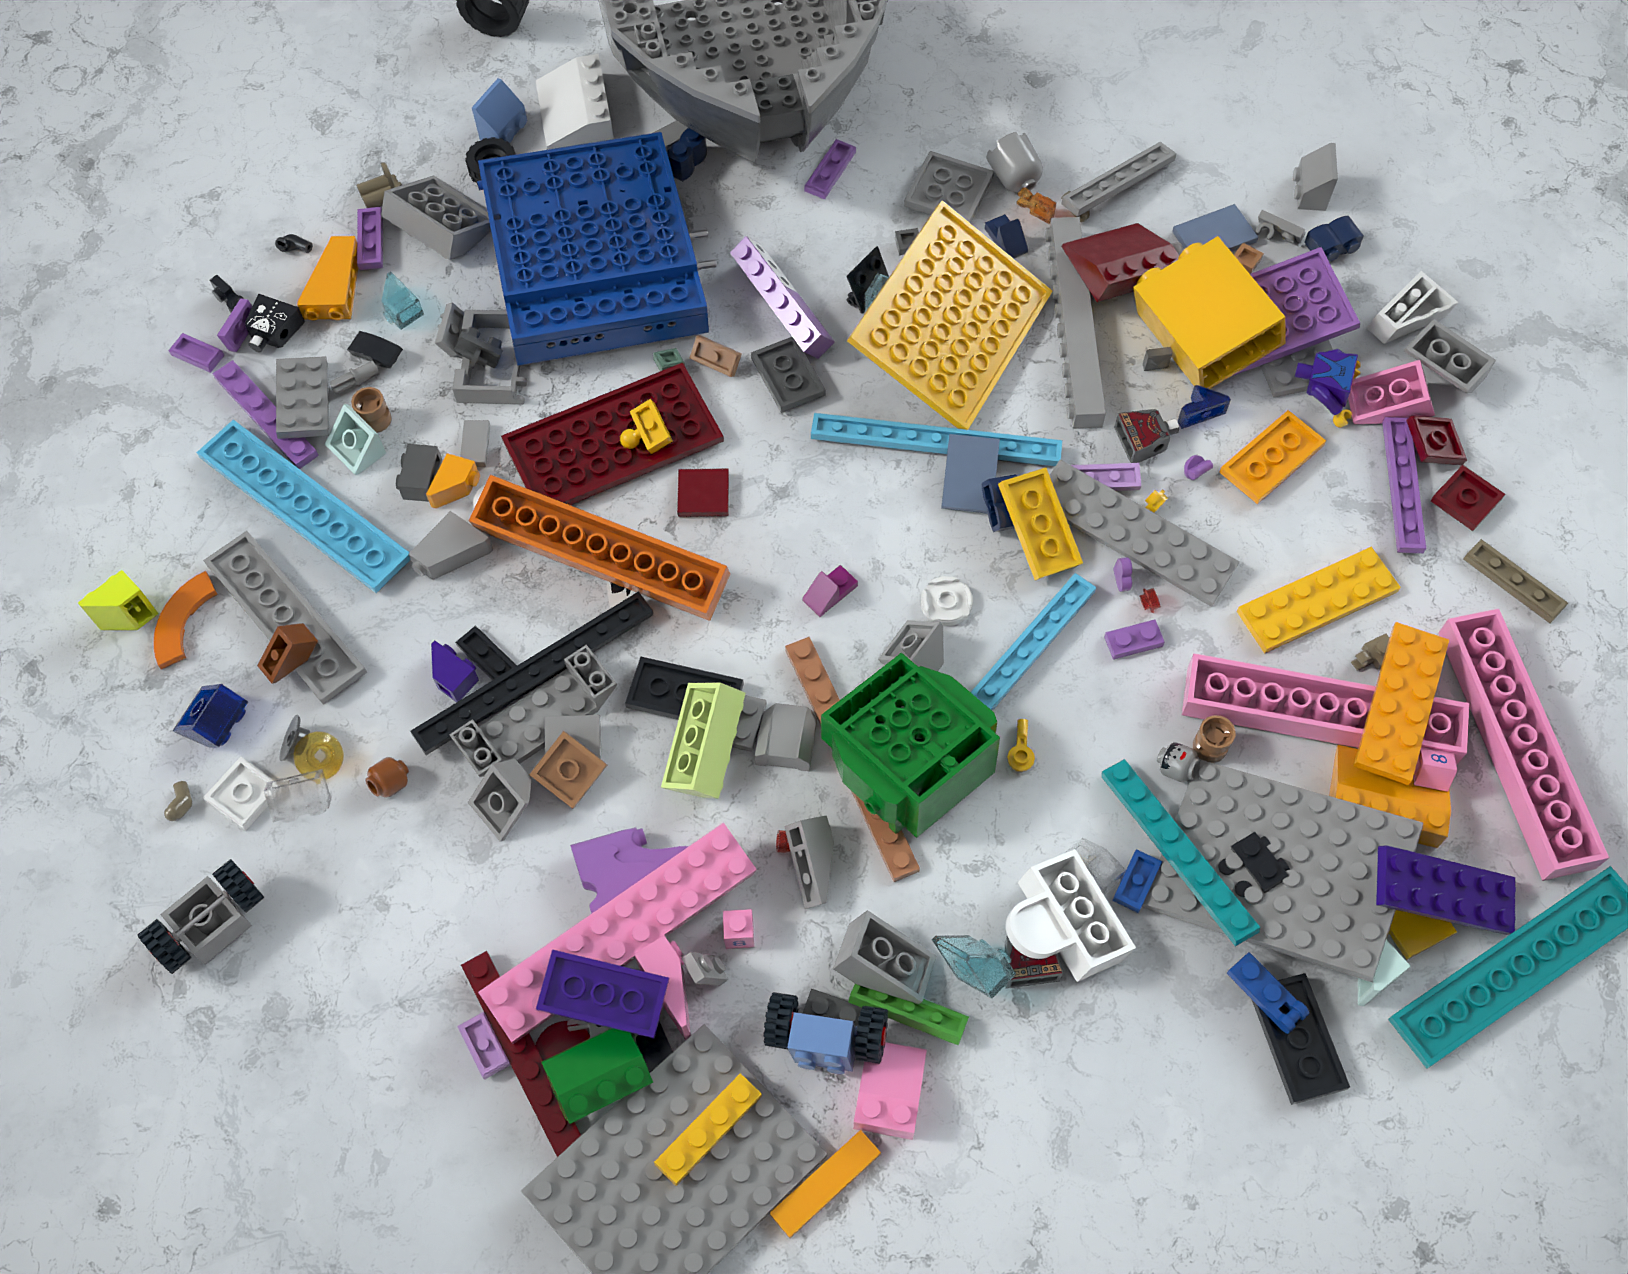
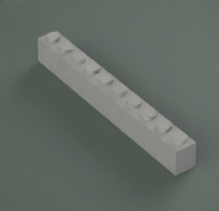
[1045,217,1106,429]

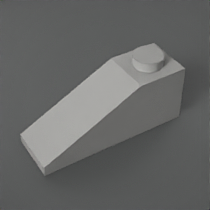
[784,815,834,909]

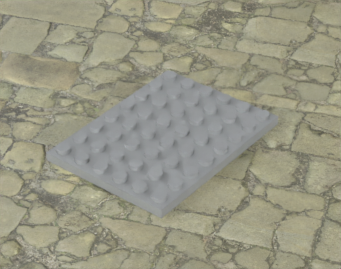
[1143,760,1423,982]
[521,1024,827,1274]

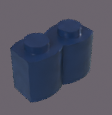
[667,128,707,182]
[1304,215,1364,262]
[982,474,1017,533]

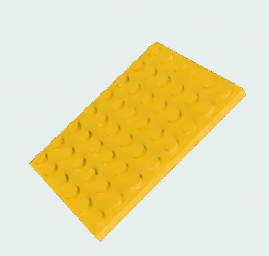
[847,201,1053,430]

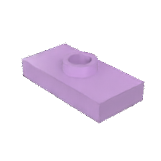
[457,1012,511,1080]

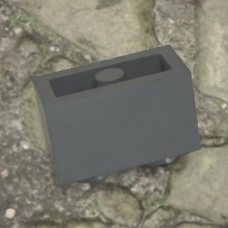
[396,444,442,502]

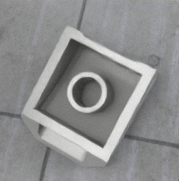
[755,703,817,772]

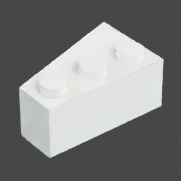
[1366,271,1459,344]

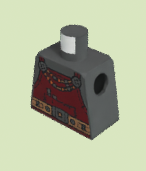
[1114,409,1179,463]
[1004,936,1063,989]

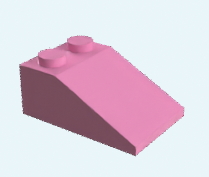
[1348,360,1435,424]
[634,935,691,1041]
[853,1042,927,1140]

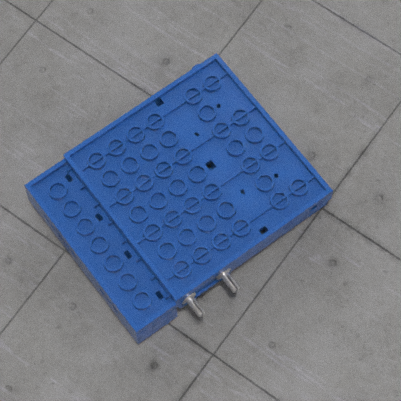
[477,132,717,366]

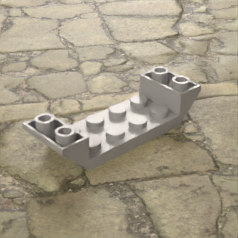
[449,645,617,777]

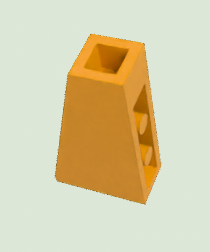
[297,236,358,320]

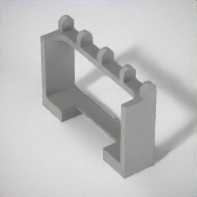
[452,309,529,405]

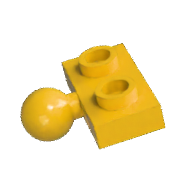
[620,399,673,454]

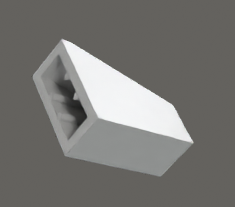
[409,511,493,580]

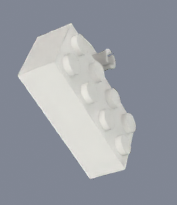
[1006,849,1136,982]

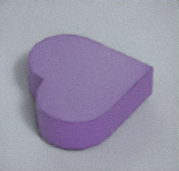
[1113,557,1132,592]

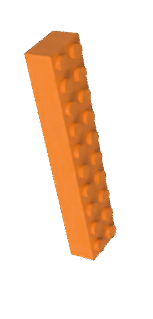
[469,475,730,621]

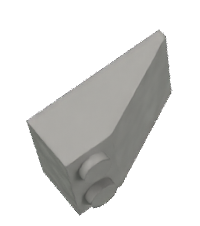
[833,910,936,1004]

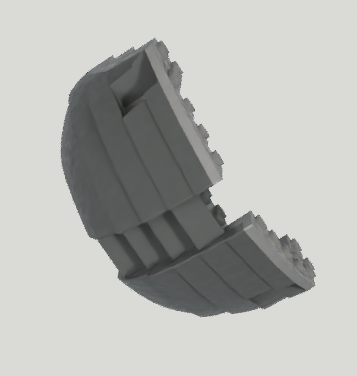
[598,0,888,161]

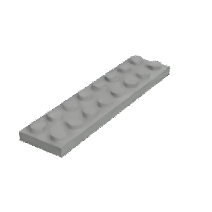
[1049,460,1239,607]
[203,530,367,705]

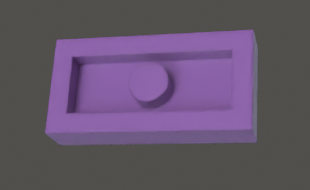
[217,299,252,352]
[1104,619,1165,660]

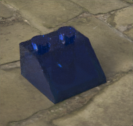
[173,684,248,748]

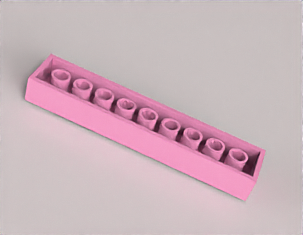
[1438,609,1609,881]
[1182,653,1469,765]
[478,822,757,1044]

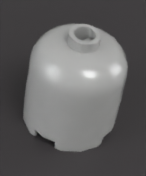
[986,132,1043,193]

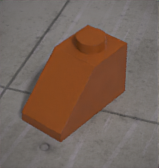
[257,623,318,684]

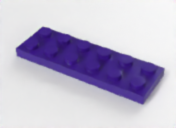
[1376,845,1516,935]

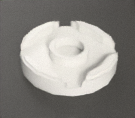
[921,576,973,626]

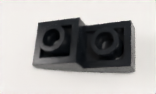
[347,331,403,369]

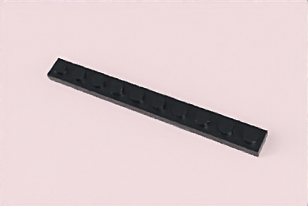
[410,591,653,755]

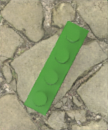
[848,984,969,1045]

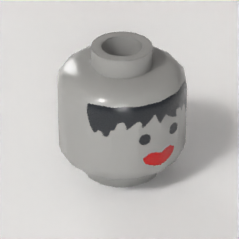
[1157,742,1201,782]

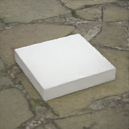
[203,757,283,831]

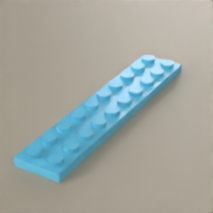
[196,420,411,593]

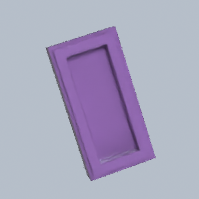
[168,333,224,373]

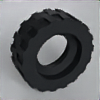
[465,137,516,185]

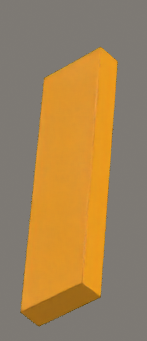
[769,1130,881,1238]

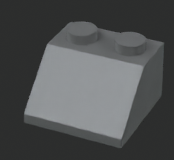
[1293,143,1338,211]

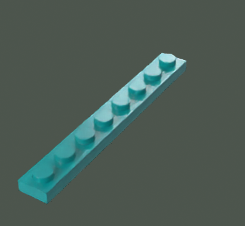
[1101,759,1261,947]

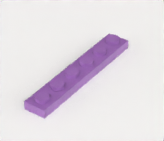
[212,360,319,469]
[1382,417,1426,554]

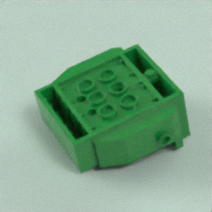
[821,652,1000,838]

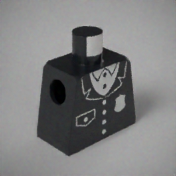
[245,294,305,352]

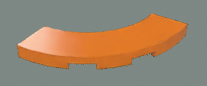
[154,571,218,669]

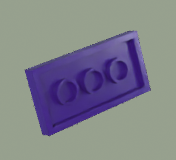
[536,949,669,1038]

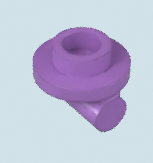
[1184,455,1213,480]

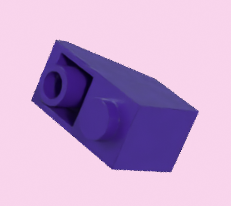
[431,640,479,702]

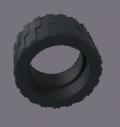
[456,0,529,37]

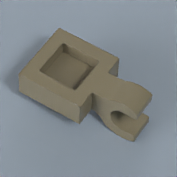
[1351,633,1390,671]

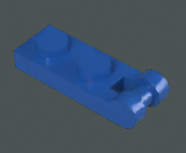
[1227,952,1310,1034]

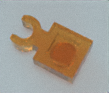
[1016,188,1056,224]

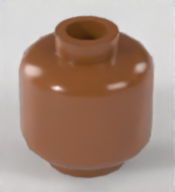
[365,757,409,798]

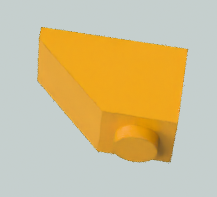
[426,453,480,508]

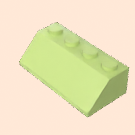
[661,683,746,799]

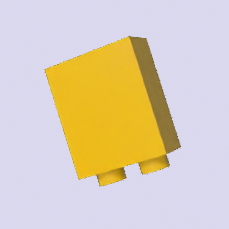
[1133,236,1286,394]

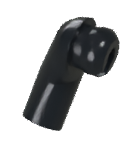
[275,234,313,253]

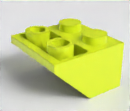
[78,570,159,630]

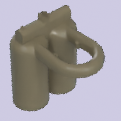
[356,162,402,208]

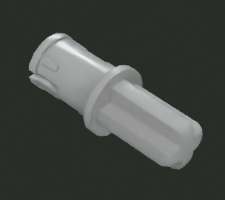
[330,360,380,394]

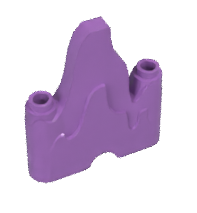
[570,827,689,914]

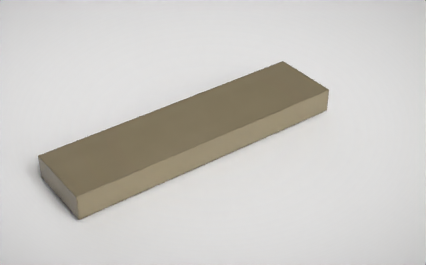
[1463,539,1568,624]

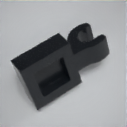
[209,275,244,313]

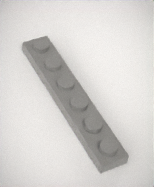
[1061,142,1177,217]

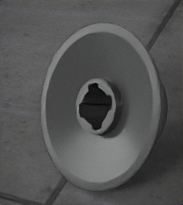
[280,715,310,761]

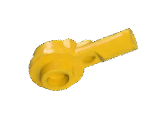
[1145,489,1168,513]
[1007,719,1035,772]

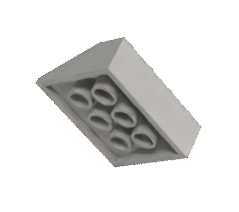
[381,175,491,260]

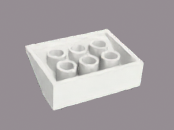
[536,54,614,150]

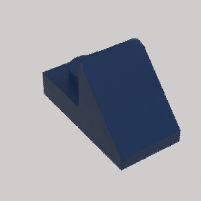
[984,214,1028,259]

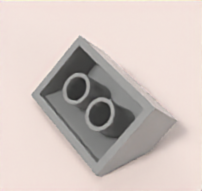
[1404,319,1496,393]

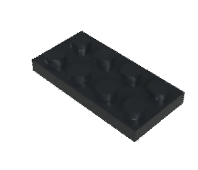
[625,656,744,720]
[1251,973,1350,1105]

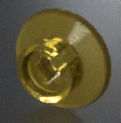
[294,732,344,781]

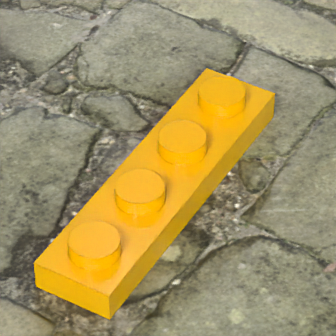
[654,1073,762,1186]

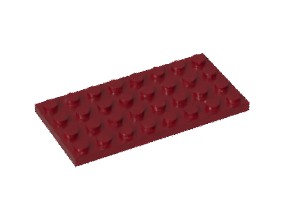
[501,362,724,505]

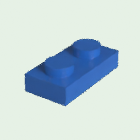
[1112,849,1162,913]

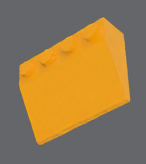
[1329,745,1451,848]

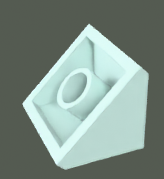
[325,404,386,475]
[1358,939,1410,1006]

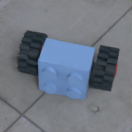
[763,992,888,1074]

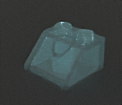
[932,935,1016,999]

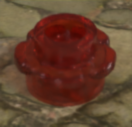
[1139,588,1161,613]

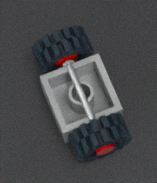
[137,859,265,974]

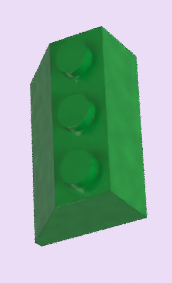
[541,1028,653,1124]

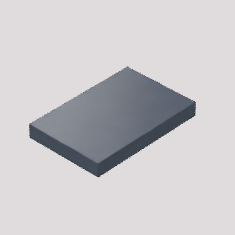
[1172,204,1258,252]
[941,434,1000,514]

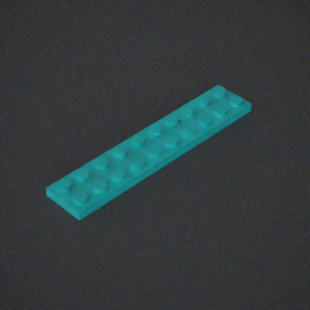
[1388,866,1628,1069]

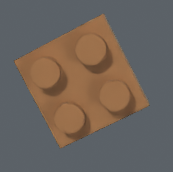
[529,731,608,809]

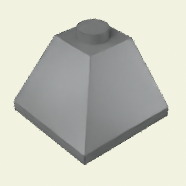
[878,620,944,671]
[468,759,531,842]

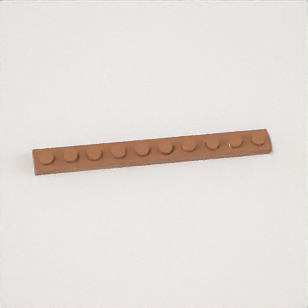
[785,637,920,882]

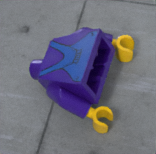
[1295,349,1361,428]

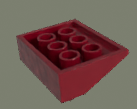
[1061,223,1179,302]

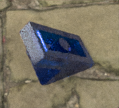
[1177,385,1231,429]

